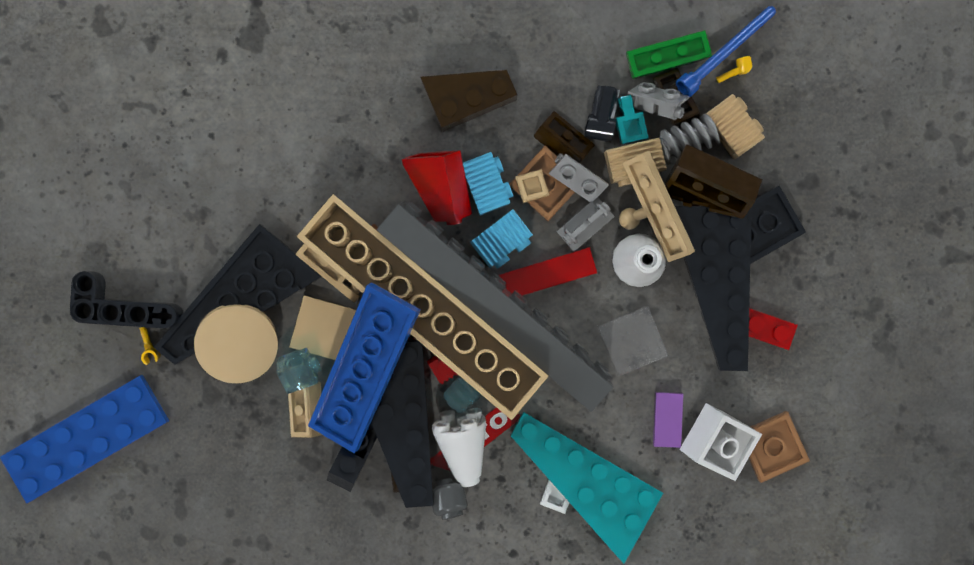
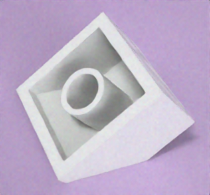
[679,403,762,481]

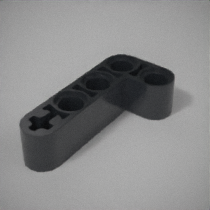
[70,271,183,328]

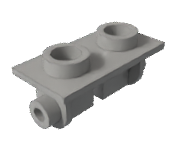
[628,82,690,120]
[549,153,609,203]
[556,197,615,251]

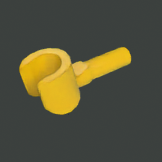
[716,56,752,83]
[139,327,161,365]

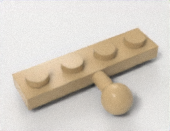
[619,150,695,262]

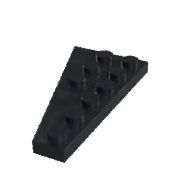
[675,206,752,371]
[154,224,322,365]
[371,341,434,508]

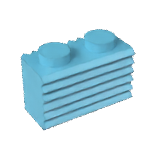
[463,152,513,216]
[470,209,533,269]

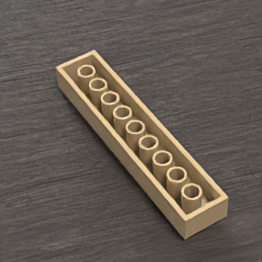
[297,194,549,420]

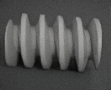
[658,114,720,164]

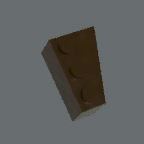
[420,70,517,132]
[664,144,763,219]

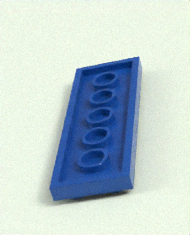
[308,282,421,453]
[0,375,169,504]

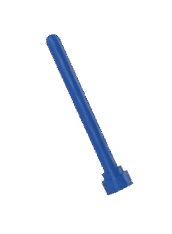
[676,6,776,97]

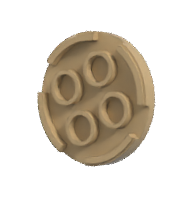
[194,304,278,383]

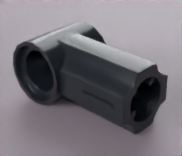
[584,85,620,143]

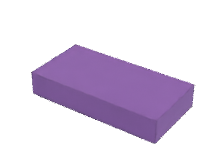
[653,392,683,448]

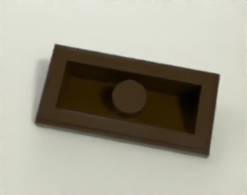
[534,111,595,163]

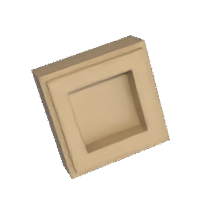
[515,169,549,203]

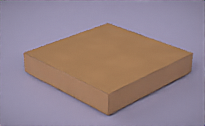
[509,145,575,222]
[748,411,810,483]

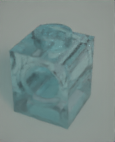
[277,348,321,394]

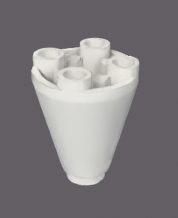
[612,233,666,287]
[432,408,486,487]

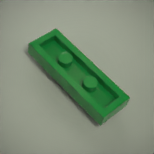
[626,30,712,79]

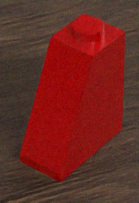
[402,150,472,225]

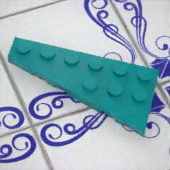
[510,412,663,564]

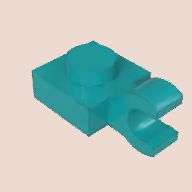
[615,95,649,145]

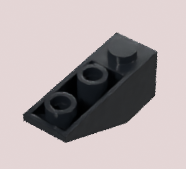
[327,423,377,492]

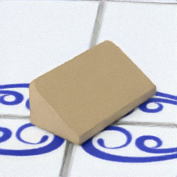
[287,382,322,438]

